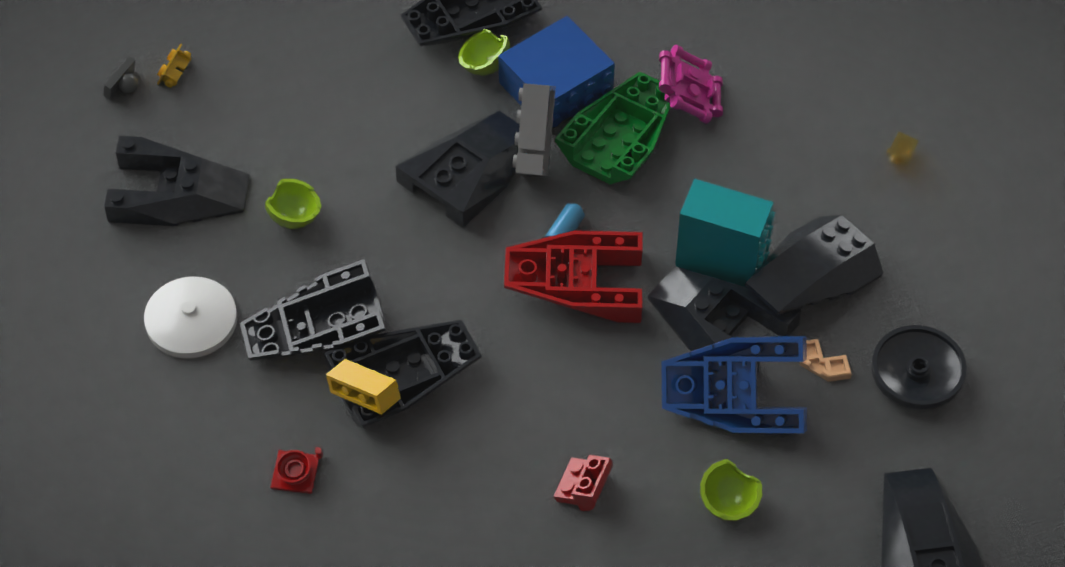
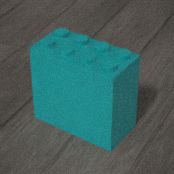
[675,179,776,287]

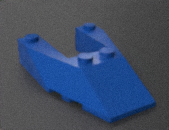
[661,336,807,434]

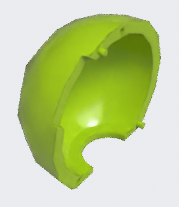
[458,29,510,76]
[265,179,322,229]
[700,459,762,521]

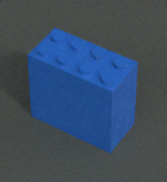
[498,16,615,127]

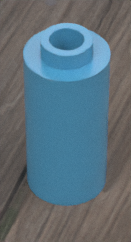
[544,203,585,238]

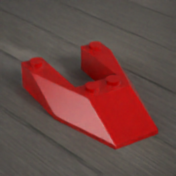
[504,230,643,323]

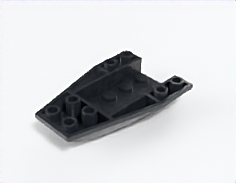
[400,0,542,46]
[324,319,481,428]
[881,468,982,567]

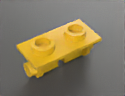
[157,43,191,88]

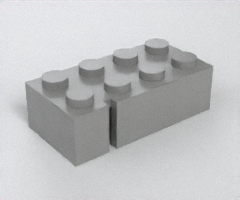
[513,83,556,175]

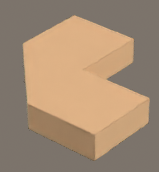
[799,339,852,382]

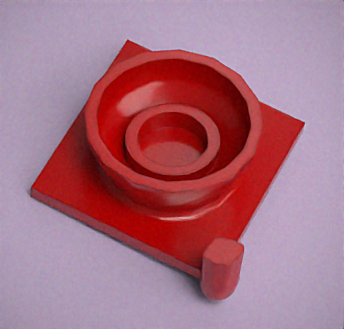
[270,447,323,494]

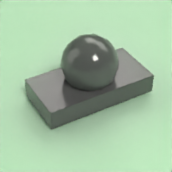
[103,56,139,100]

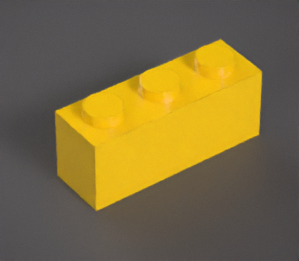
[326,359,401,415]

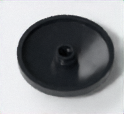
[871,325,967,409]

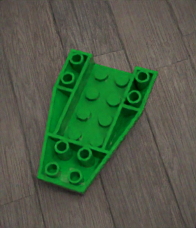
[555,72,671,184]

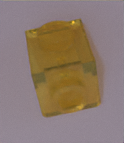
[886,131,919,165]

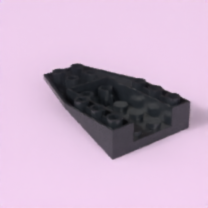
[395,111,520,228]

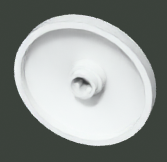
[144,277,237,358]

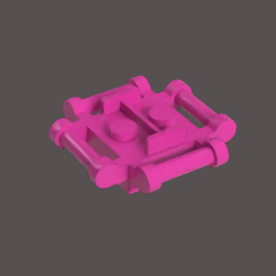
[659,45,723,124]

